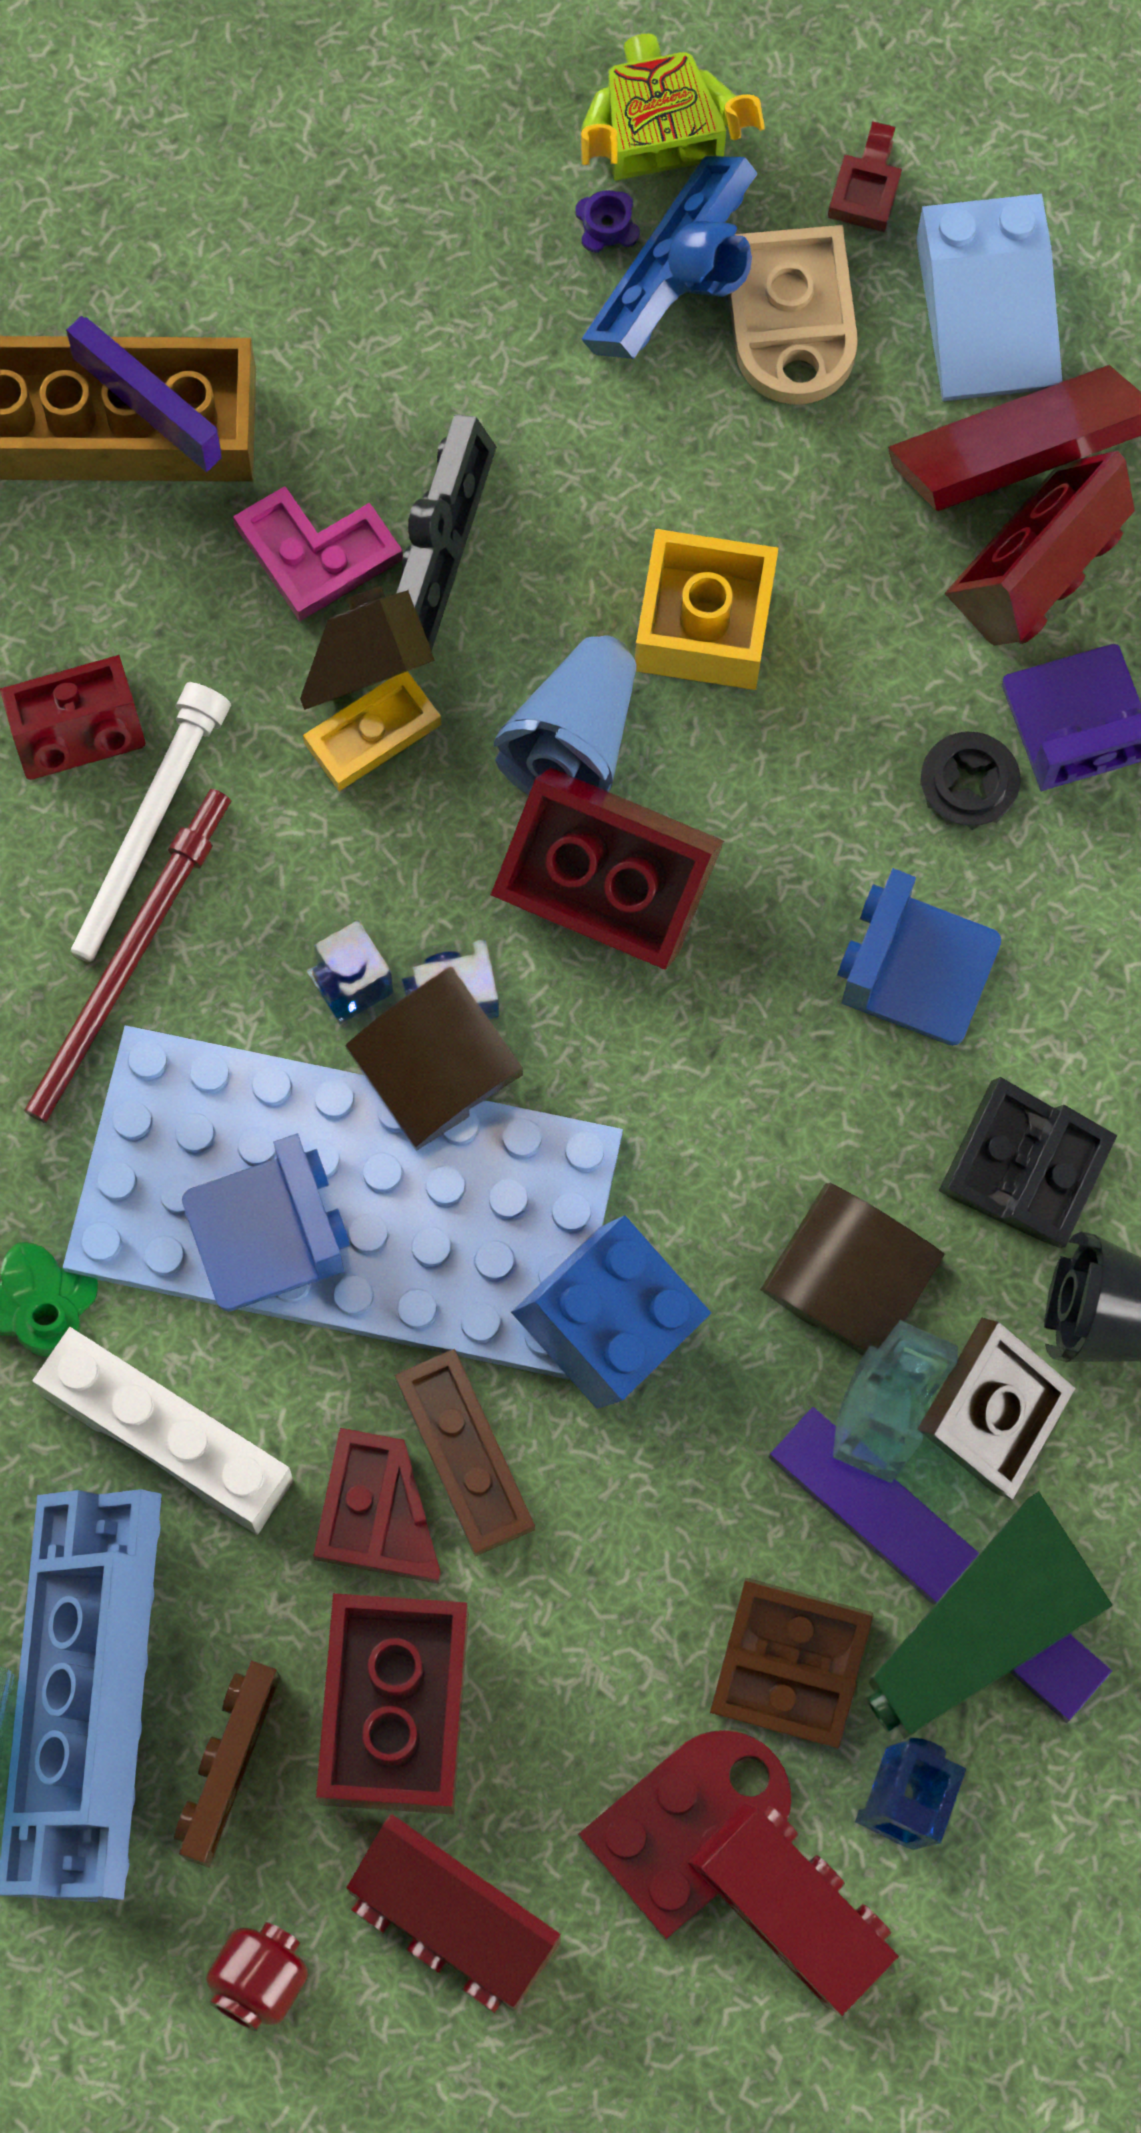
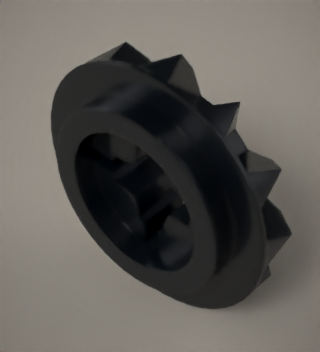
[920,732,1021,830]

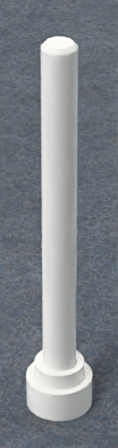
[71,682,231,962]

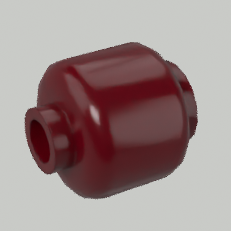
[206,1922,308,2031]

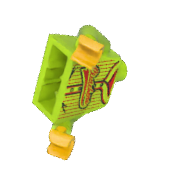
[581,33,765,181]

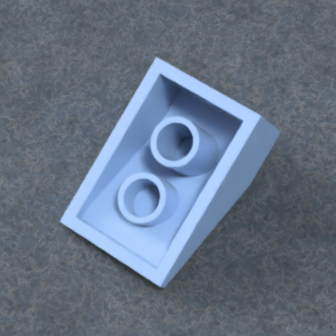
[916,194,1062,401]

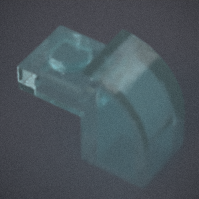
[833,1320,958,1483]

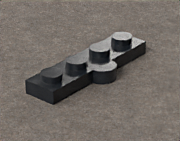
[397,414,497,652]

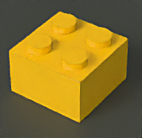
[635,529,779,690]

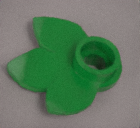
[0,1242,98,1357]

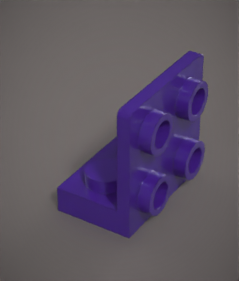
[1002,644,1141,791]

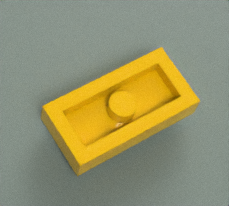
[303,671,442,792]

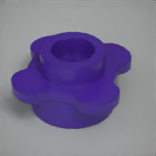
[575,190,640,253]

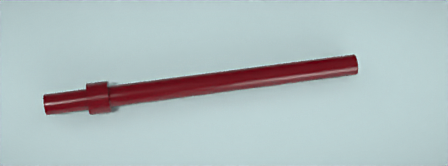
[24,789,232,1123]

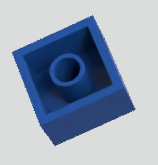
[511,1215,711,1409]

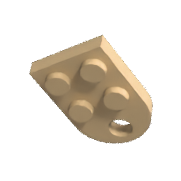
[728,225,858,405]

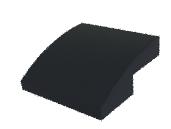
[939,1077,1117,1248]

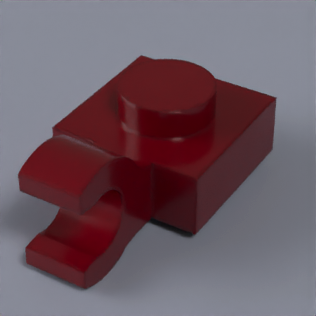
[828,121,902,232]

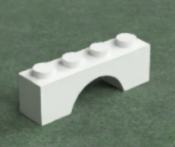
[32,1327,294,1535]

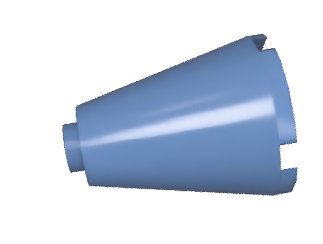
[493,636,637,795]

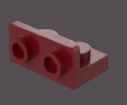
[0,655,146,780]

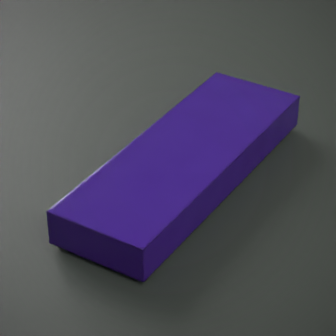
[66,316,222,472]

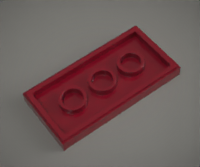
[888,365,1141,511]

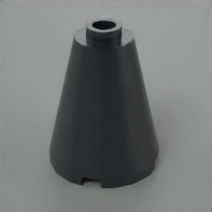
[1044,1231,1141,1362]

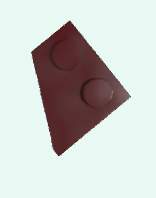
[313,1428,441,1584]

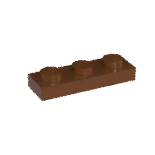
[395,1348,535,1557]
[174,1660,280,1868]

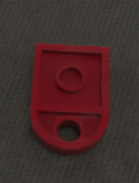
[578,1730,791,1940]

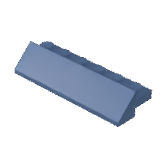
[0,1489,162,1902]

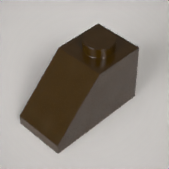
[300,586,435,710]

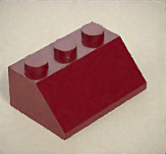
[944,451,1135,646]
[346,1814,561,2013]

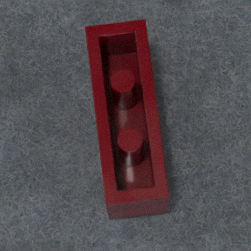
[687,1803,899,2016]

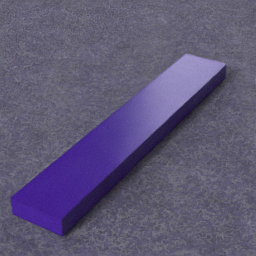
[769,1407,1112,1723]

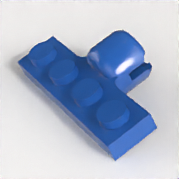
[581,156,758,359]

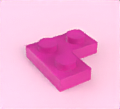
[233,486,403,622]

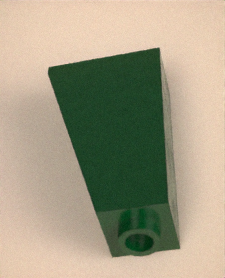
[866,1491,1113,1739]

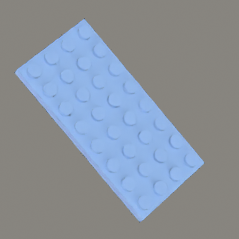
[63,1025,623,1380]

